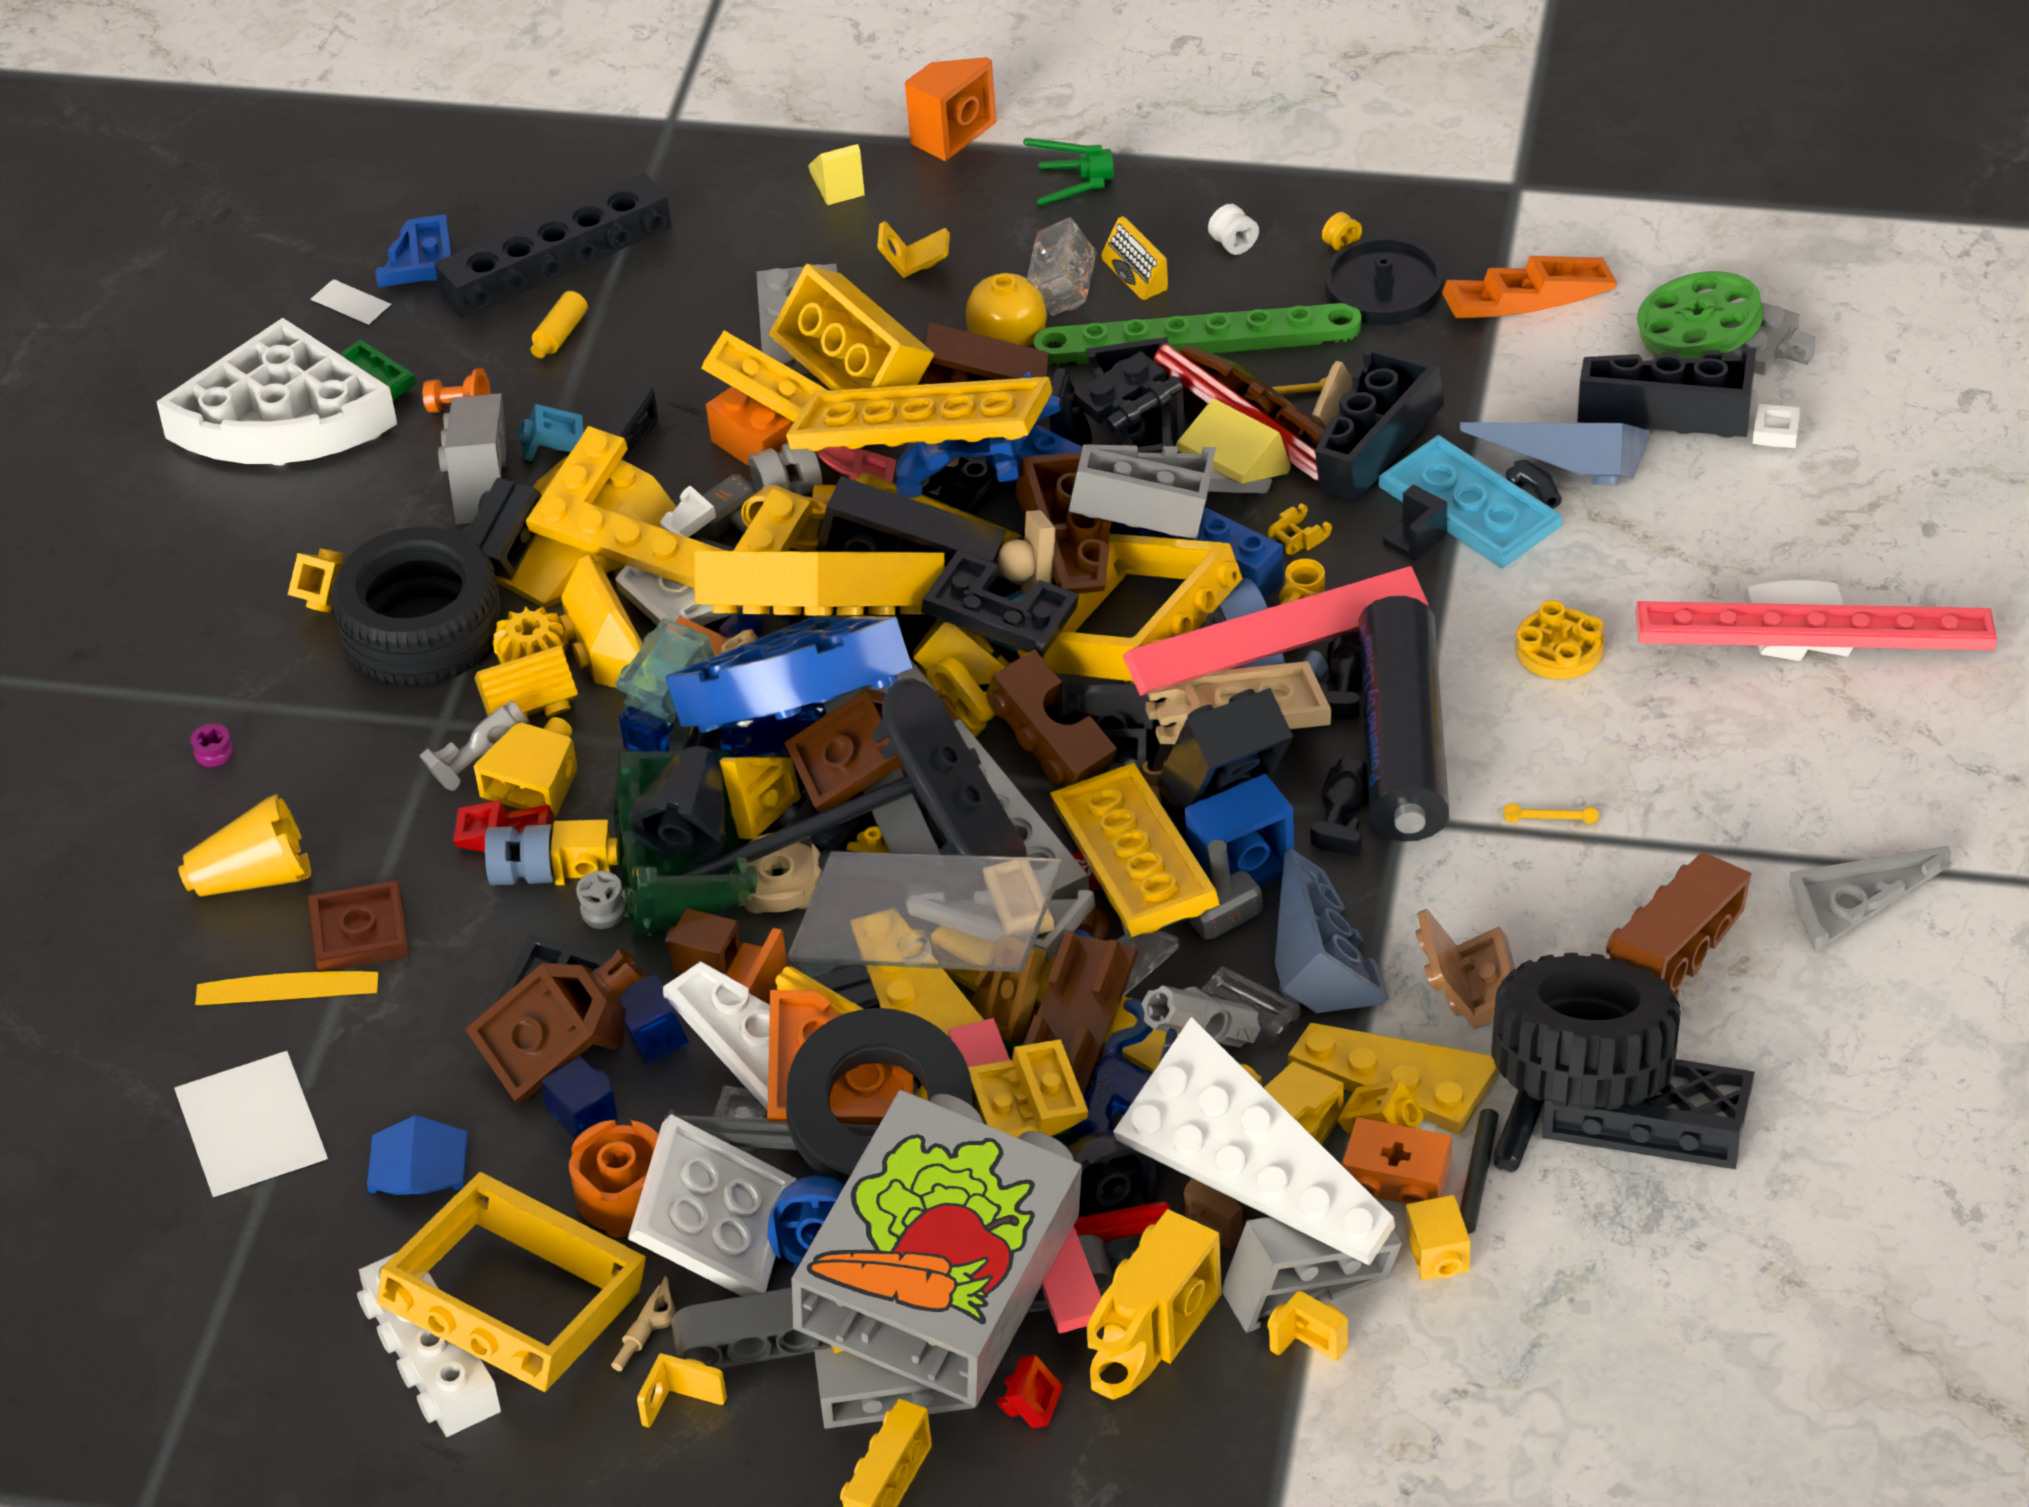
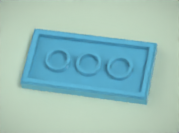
[1379,435,1562,569]

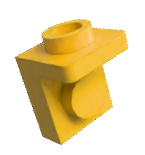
[1337,1080,1424,1134]

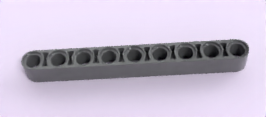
[671,1235,1113,1369]

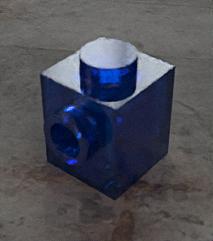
[541,1056,618,1140]

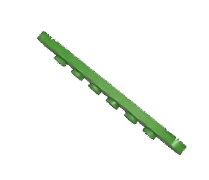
[1034,303,1361,366]

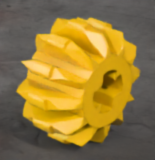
[493,606,568,664]

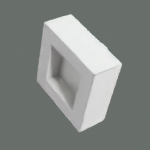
[1753,403,1801,448]

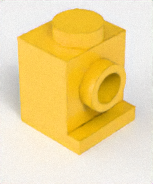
[550,820,620,885]

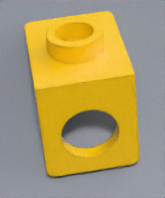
[877,221,950,278]
[637,1353,727,1428]

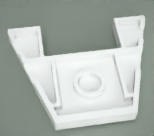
[615,486,743,632]

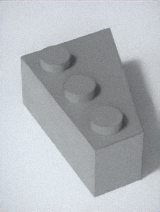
[438,393,507,524]
[1069,445,1216,540]
[1222,1217,1402,1333]

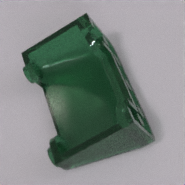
[613,750,757,938]

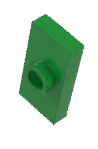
[339,339,416,400]

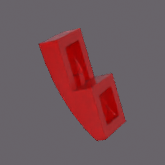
[453,800,555,853]

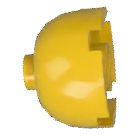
[965,273,1047,347]

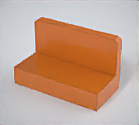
[726,928,788,1003]

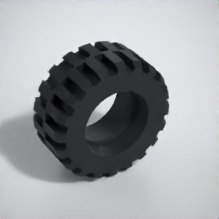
[1491,953,1681,1110]

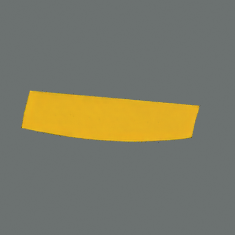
[195,971,378,1005]

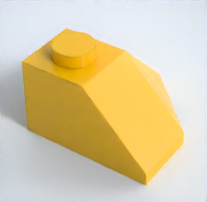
[913,618,1010,684]

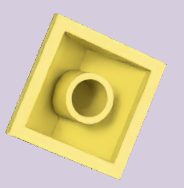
[1176,398,1291,484]

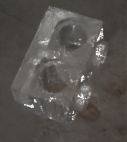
[1026,217,1097,316]

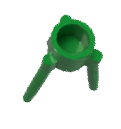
[1023,138,1114,206]

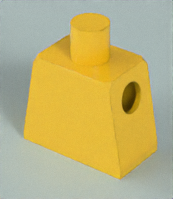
[474,717,577,817]

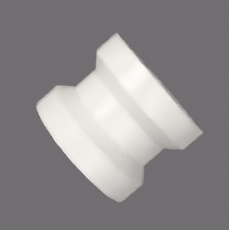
[1208,204,1259,255]

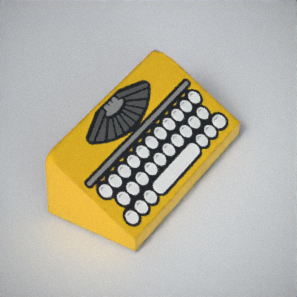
[1101,216,1168,300]

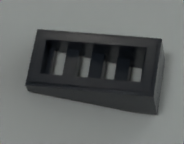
[1049,368,1092,447]

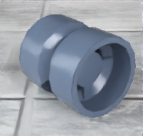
[485,824,555,886]

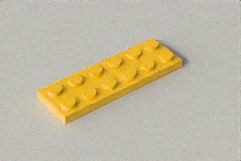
[786,377,1053,451]
[1050,763,1220,937]

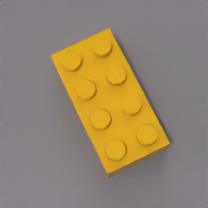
[840,1399,932,1507]

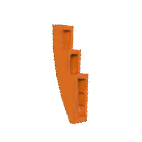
[1442,256,1617,318]

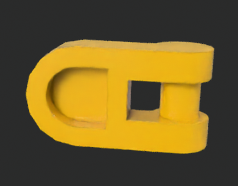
[927,658,995,737]

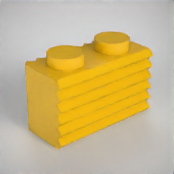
[475,645,578,724]

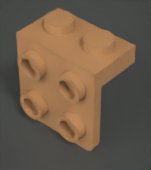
[1416,909,1515,1029]

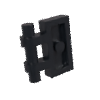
[1073,351,1183,432]

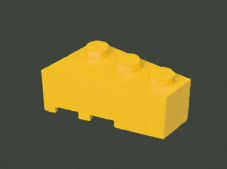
[1264,1061,1344,1145]

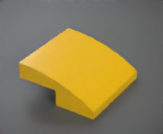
[968,1039,1088,1138]

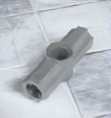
[1141,985,1261,1048]

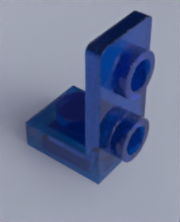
[619,975,690,1064]

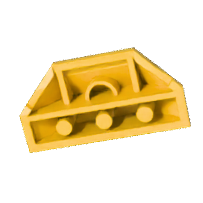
[558,554,659,697]

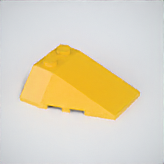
[495,456,676,609]

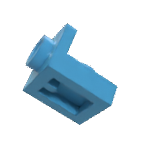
[517,404,583,461]

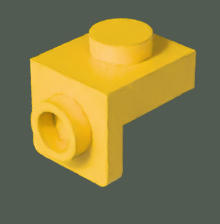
[1267,1290,1348,1361]

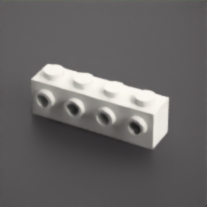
[357,1253,501,1437]

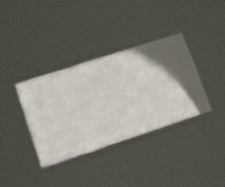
[787,851,1065,972]

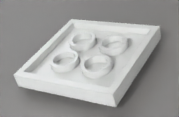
[628,1114,796,1296]

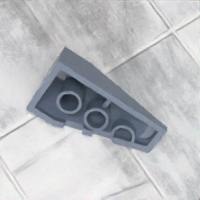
[1460,422,1649,486]
[1275,848,1389,1013]

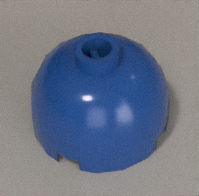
[767,1175,846,1270]

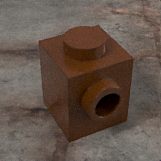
[665,908,741,975]

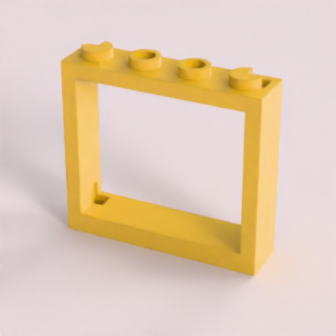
[1017,534,1243,681]
[377,1172,646,1392]

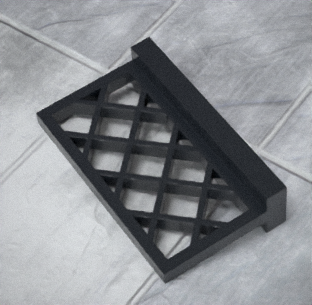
[1542,1059,1755,1169]

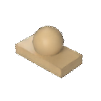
[996,510,1056,597]

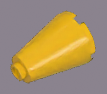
[178,794,311,897]

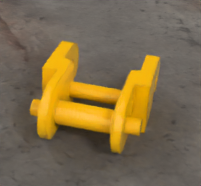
[1267,503,1332,555]

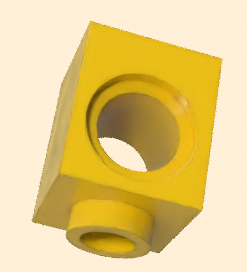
[1406,1195,1470,1281]

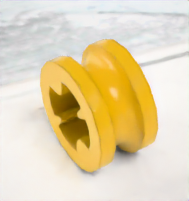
[1322,212,1362,251]

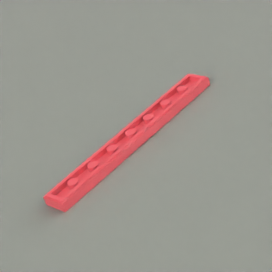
[1122,566,1429,696]
[1635,601,1997,650]
[948,1018,1101,1333]

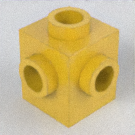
[288,548,345,613]

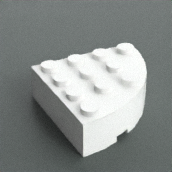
[156,318,397,465]

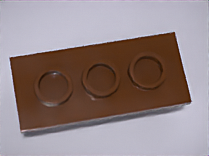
[1023,930,1139,1101]

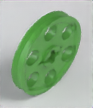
[1637,271,1764,359]

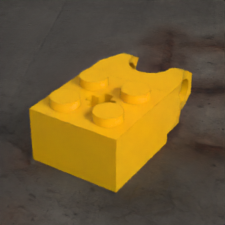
[1087,1209,1222,1400]

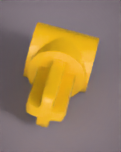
[1279,559,1325,604]

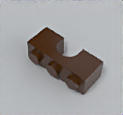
[986,649,1117,788]

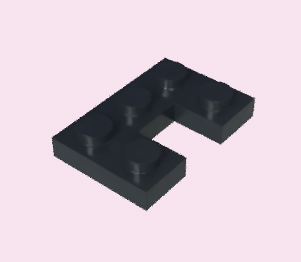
[921,550,1079,658]

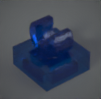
[619,704,675,762]

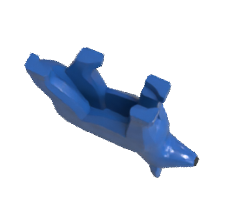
[896,371,1063,498]

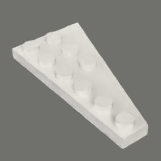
[663,962,918,1110]
[1113,1017,1395,1266]

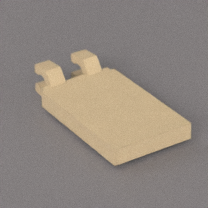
[1145,661,1331,744]

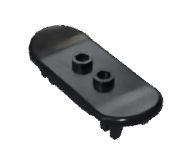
[872,678,1027,874]

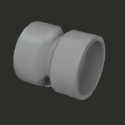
[748,443,823,504]

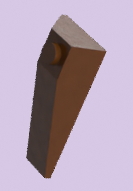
[1181,345,1325,449]
[1015,452,1112,594]

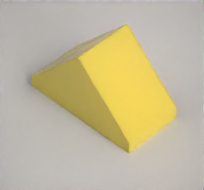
[808,144,865,205]

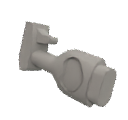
[419,700,528,791]

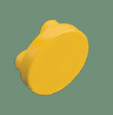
[1515,600,1604,679]

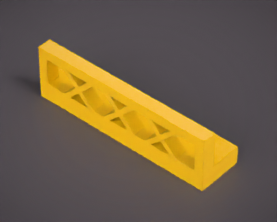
[701,330,829,422]

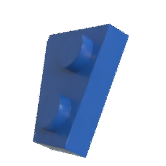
[375,214,452,288]

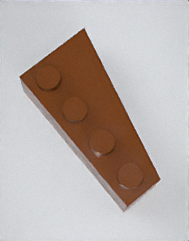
[1606,852,1752,998]

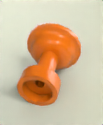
[422,368,491,413]

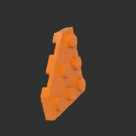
[767,990,913,1125]

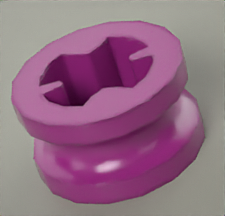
[190,723,233,767]

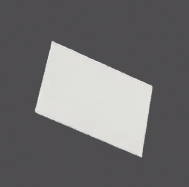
[174,1051,328,1197]

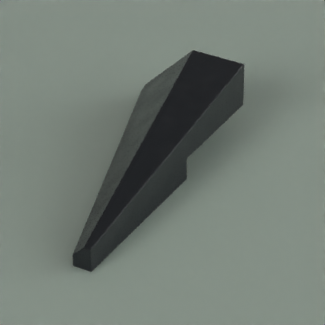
[978,684,1166,772]

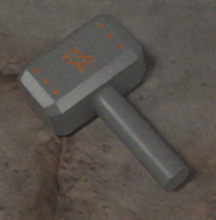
[698,474,758,539]
[1187,839,1264,939]

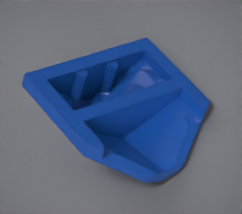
[367,1115,468,1195]

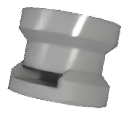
[576,871,626,929]

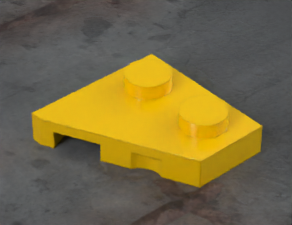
[720,757,801,840]

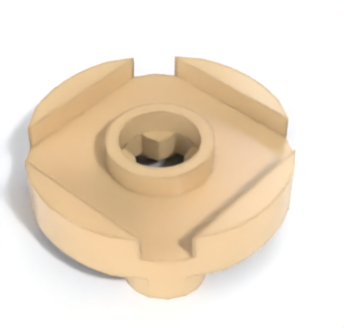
[731,833,824,913]

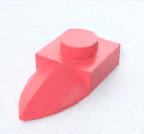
[814,446,897,482]

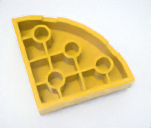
[695,551,944,616]

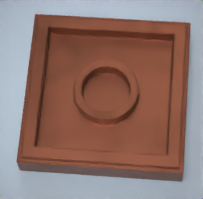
[308,880,410,972]

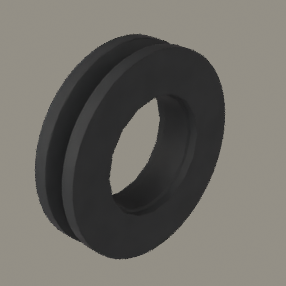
[786,1008,972,1183]

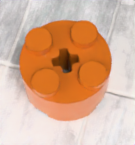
[569,1120,659,1238]

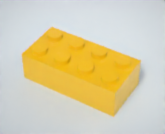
[768,264,935,390]

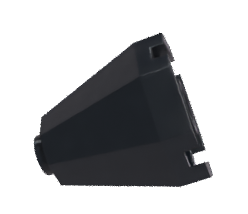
[630,746,726,864]

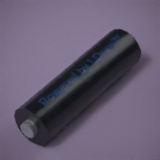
[1358,596,1449,842]

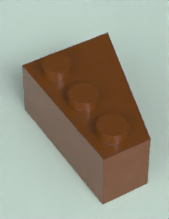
[918,322,1049,385]

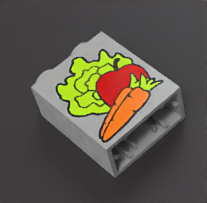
[792,1090,1082,1407]

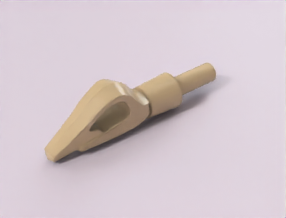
[611,1276,675,1371]

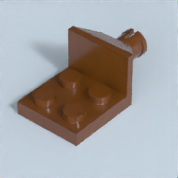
[784,688,961,813]
[465,948,645,1104]

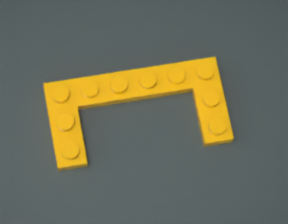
[526,426,813,589]

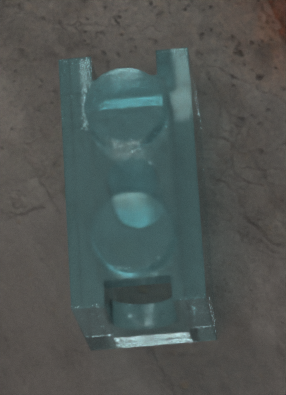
[615,618,714,727]

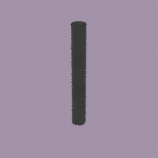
[1460,1108,1499,1234]

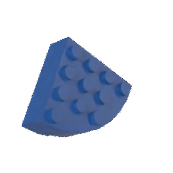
[665,615,912,732]

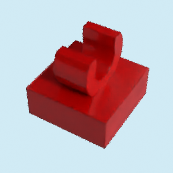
[996,1355,1063,1429]

